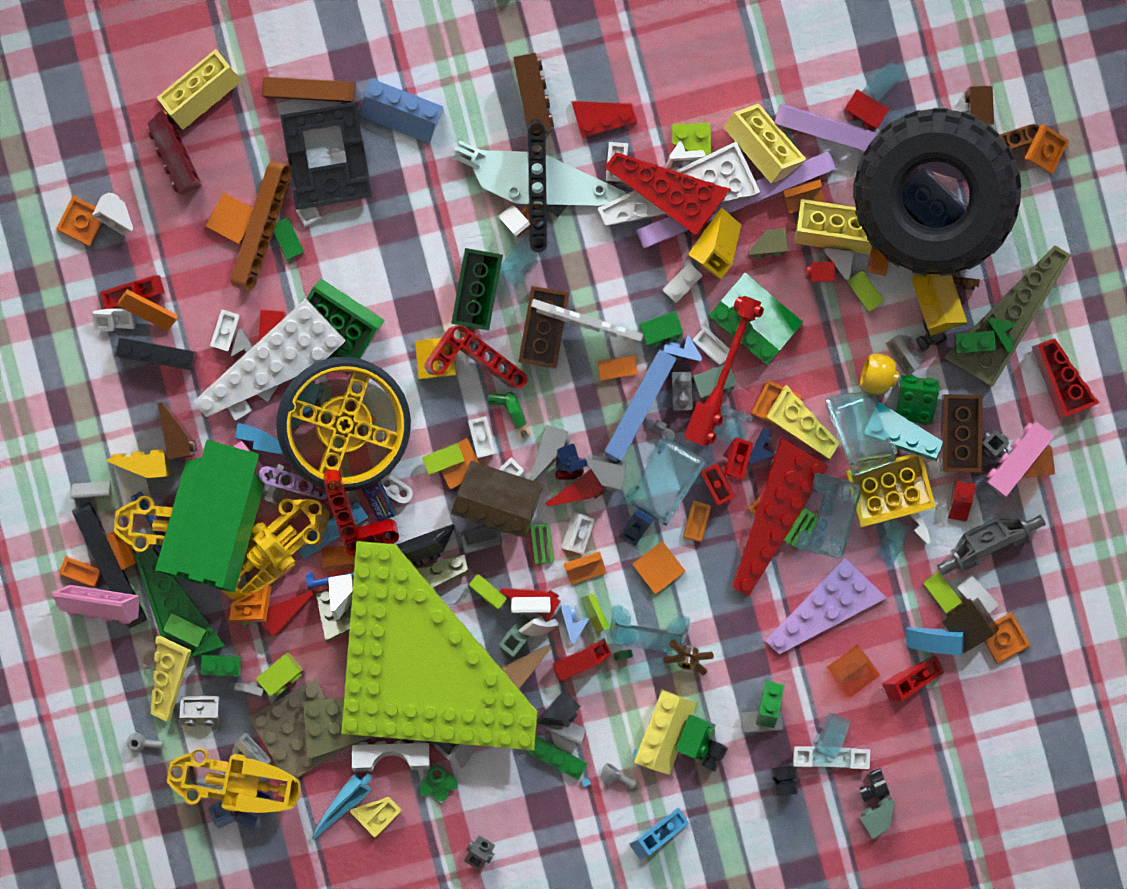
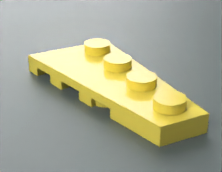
[765,385,839,459]

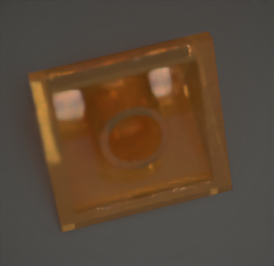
[1022,445,1055,478]
[322,546,356,586]
[827,644,880,698]

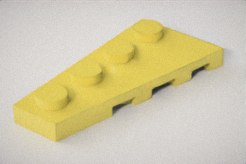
[151,636,191,722]

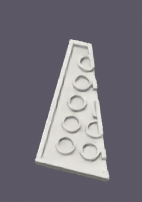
[531,299,643,343]

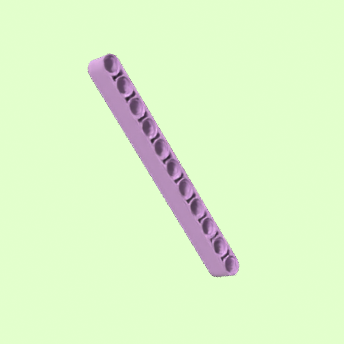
[775,104,967,182]
[636,151,837,248]

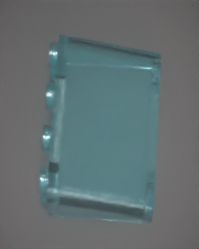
[796,473,861,558]

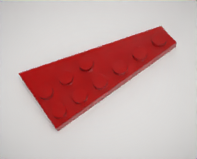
[604,152,731,236]

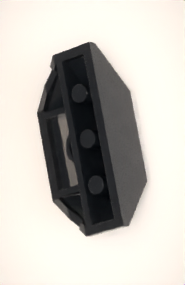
[396,523,455,566]

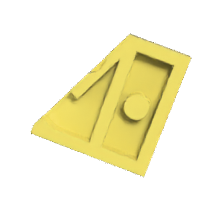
[350,797,403,838]

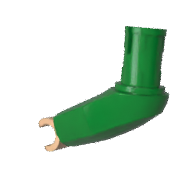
[488,392,531,439]

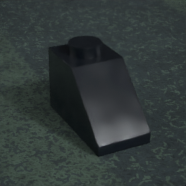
[537,691,581,725]

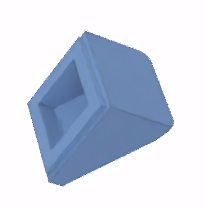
[208,801,235,828]

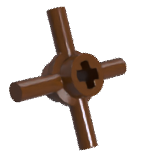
[663,640,714,675]

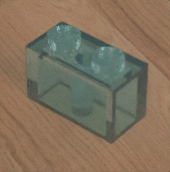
[863,60,905,102]
[500,241,539,286]
[813,712,851,759]

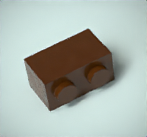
[964,86,994,126]

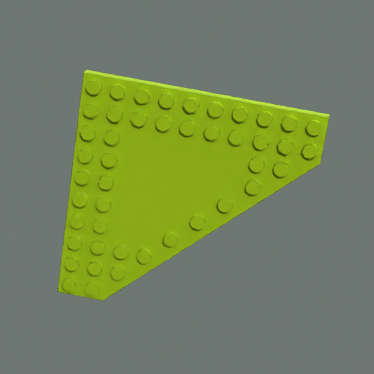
[342,541,538,750]

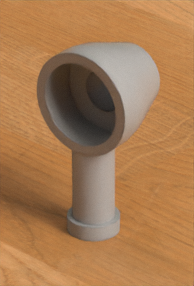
[127,733,163,752]
[600,763,636,789]

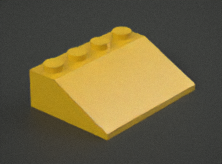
[845,453,936,527]

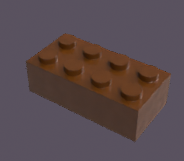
[513,52,554,133]
[518,286,570,369]
[940,394,983,472]

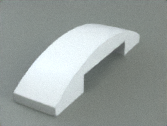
[793,746,870,769]

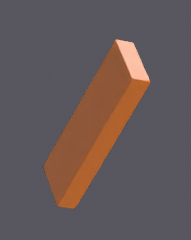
[117,289,178,331]

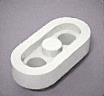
[380,474,413,503]

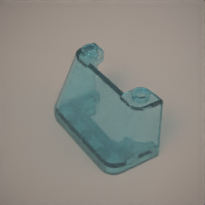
[825,391,898,477]
[626,437,707,526]
[608,604,690,653]

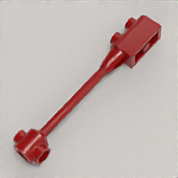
[684,295,764,447]

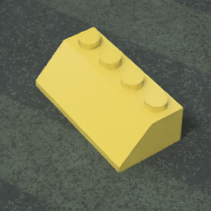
[157,49,242,129]
[724,104,806,184]
[794,199,872,255]
[634,689,697,775]

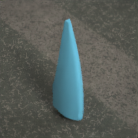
[312,773,373,840]

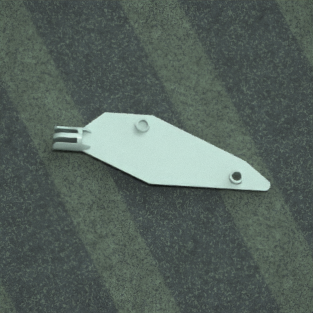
[451,141,626,206]

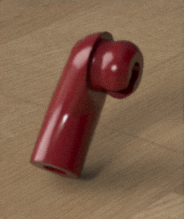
[555,468,584,480]

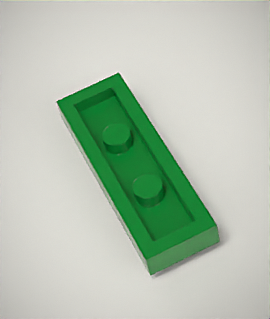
[528,736,588,780]

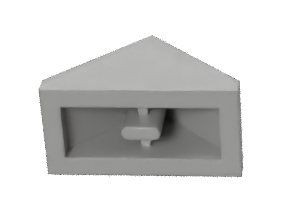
[822,248,854,282]

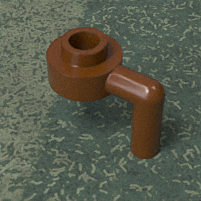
[952,273,980,290]

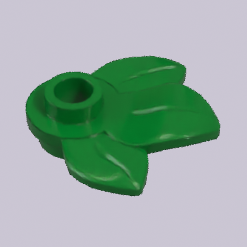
[420,765,458,803]

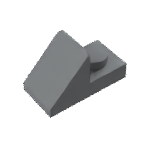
[231,329,253,357]

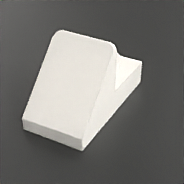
[665,141,706,171]

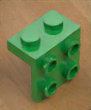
[895,375,939,424]

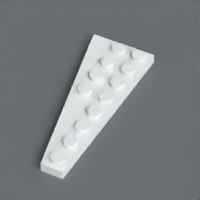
[598,142,761,226]

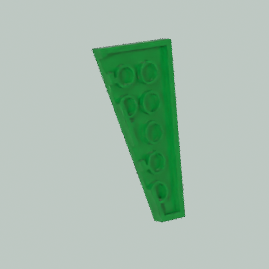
[134,549,225,658]

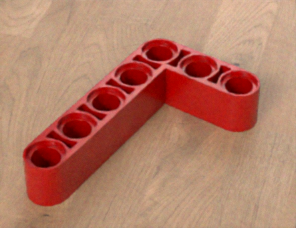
[425,326,528,388]
[323,469,399,554]

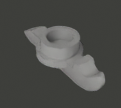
[644,417,676,439]

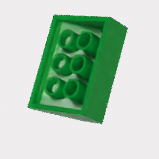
[708,273,803,366]
[306,279,385,359]

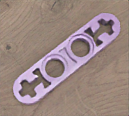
[258,466,328,500]

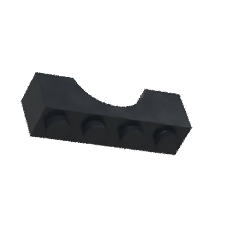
[115,337,197,371]

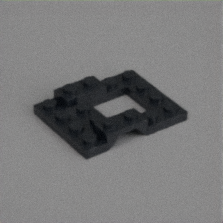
[280,102,372,210]

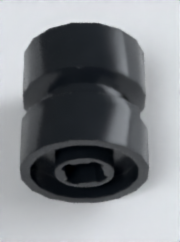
[771,766,798,796]

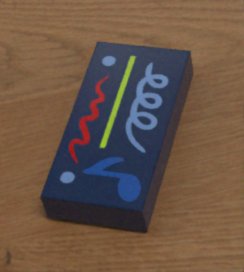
[362,481,397,522]

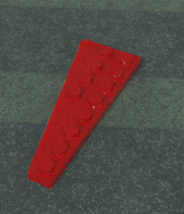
[731,437,829,597]

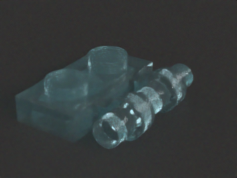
[713,405,753,443]

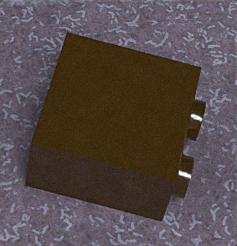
[942,597,999,653]

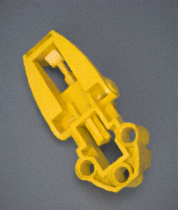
[114,496,173,552]
[223,498,330,600]
[167,748,301,813]

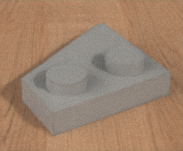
[228,682,265,699]

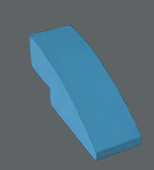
[235,423,283,454]
[906,627,964,655]

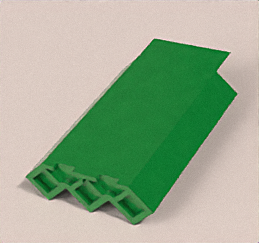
[155,439,265,593]

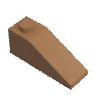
[501,644,552,689]

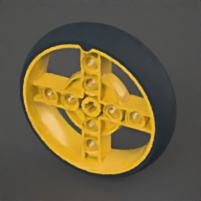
[276,357,411,491]

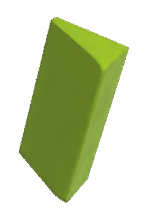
[468,575,507,610]

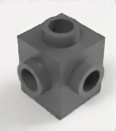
[982,429,1009,460]
[464,835,495,871]

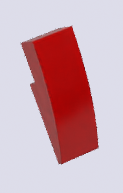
[100,275,165,309]

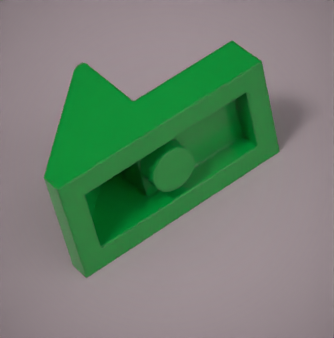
[986,318,1017,353]

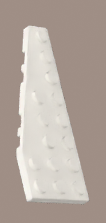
[193,299,345,417]

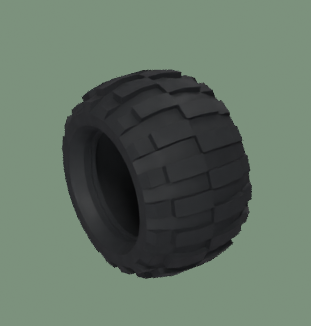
[853,108,1021,276]

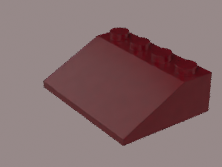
[147,110,202,195]

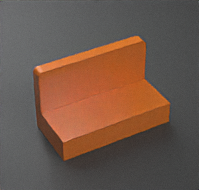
[782,180,825,214]
[564,551,607,585]

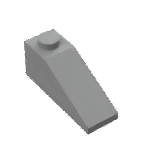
[529,424,571,481]

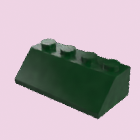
[451,248,503,331]

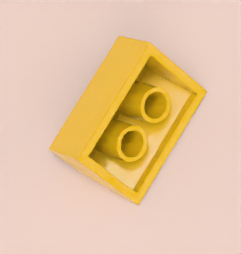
[911,274,967,336]

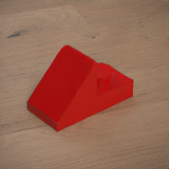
[723,437,753,480]

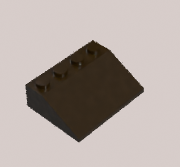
[451,461,544,539]

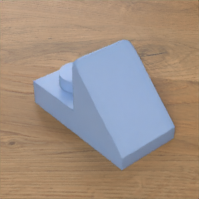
[663,334,702,362]
[561,604,589,644]

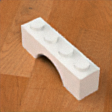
[352,740,430,772]

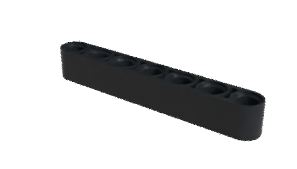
[527,119,547,253]
[72,502,147,629]

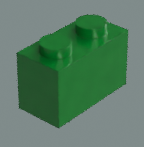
[640,311,684,348]
[953,331,996,354]
[201,654,243,676]
[756,680,785,728]
[675,714,716,760]

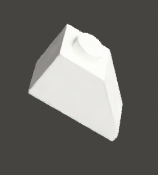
[92,192,133,235]
[328,574,354,620]

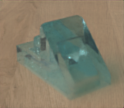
[876,519,910,562]

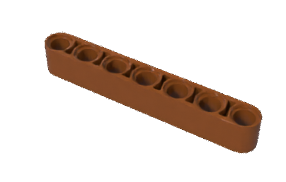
[231,161,292,291]

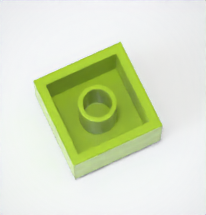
[256,652,303,696]

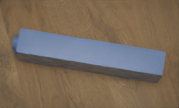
[604,349,677,462]

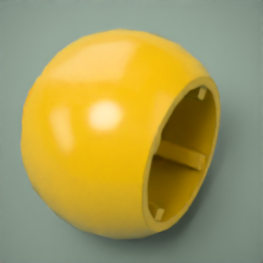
[860,353,899,395]

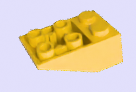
[688,207,741,280]
[107,450,171,478]

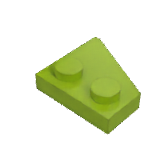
[672,123,711,156]

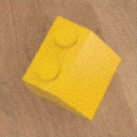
[415,338,457,379]

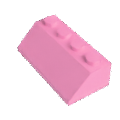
[986,422,1054,497]
[52,585,139,624]

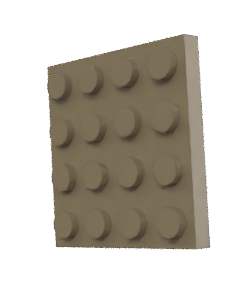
[249,678,354,782]

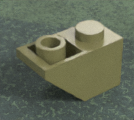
[748,228,788,259]

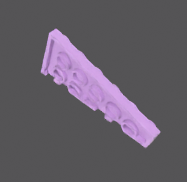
[765,558,886,654]

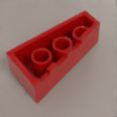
[1032,338,1100,418]

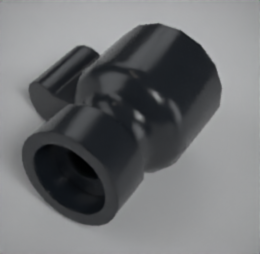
[915,320,947,352]
[702,739,728,772]
[859,768,890,802]

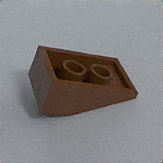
[157,402,197,459]

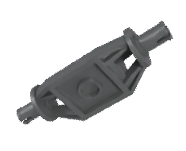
[937,514,1046,576]

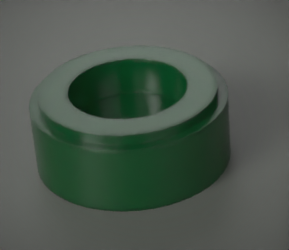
[613,649,633,660]

